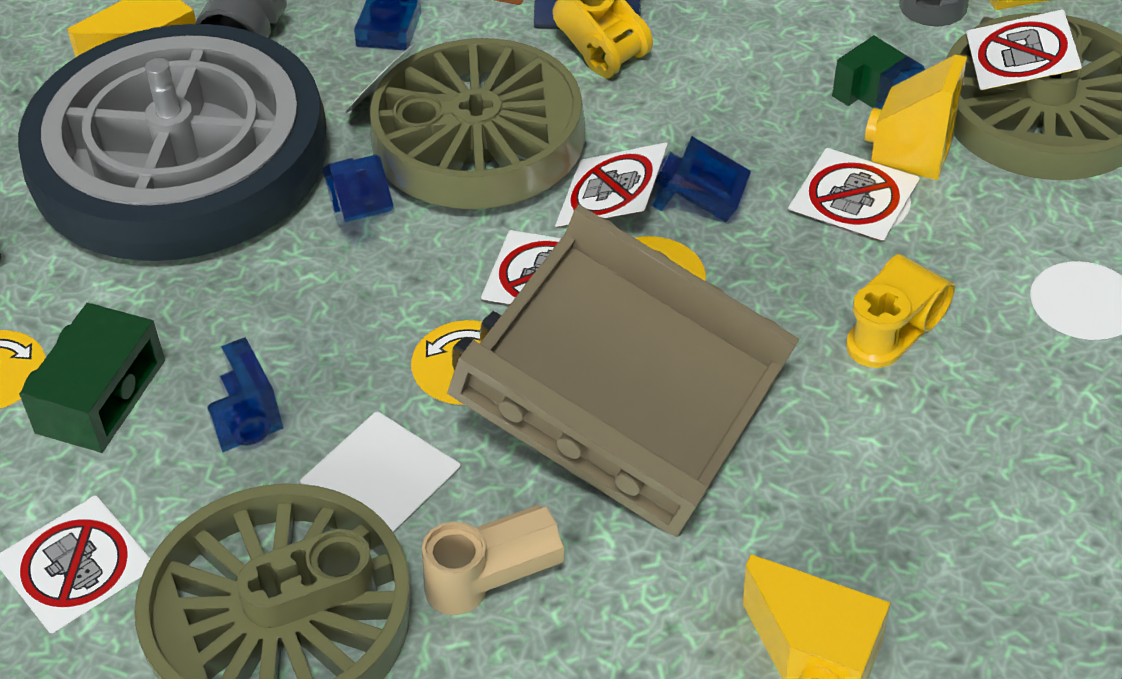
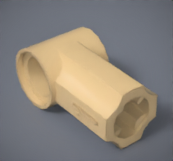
[422,505,564,615]

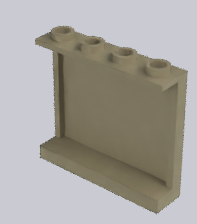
[447,204,800,537]

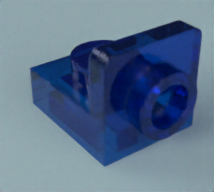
[354,0,421,51]
[651,136,751,222]
[322,155,393,225]
[207,337,284,452]

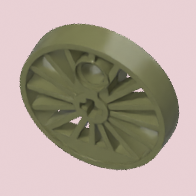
[946,13,1122,180]
[370,38,585,209]
[134,483,410,679]

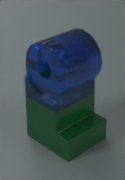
[832,35,926,109]

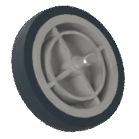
[18,24,327,261]

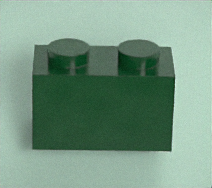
[19,302,165,453]

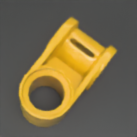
[553,0,653,79]
[846,254,956,368]

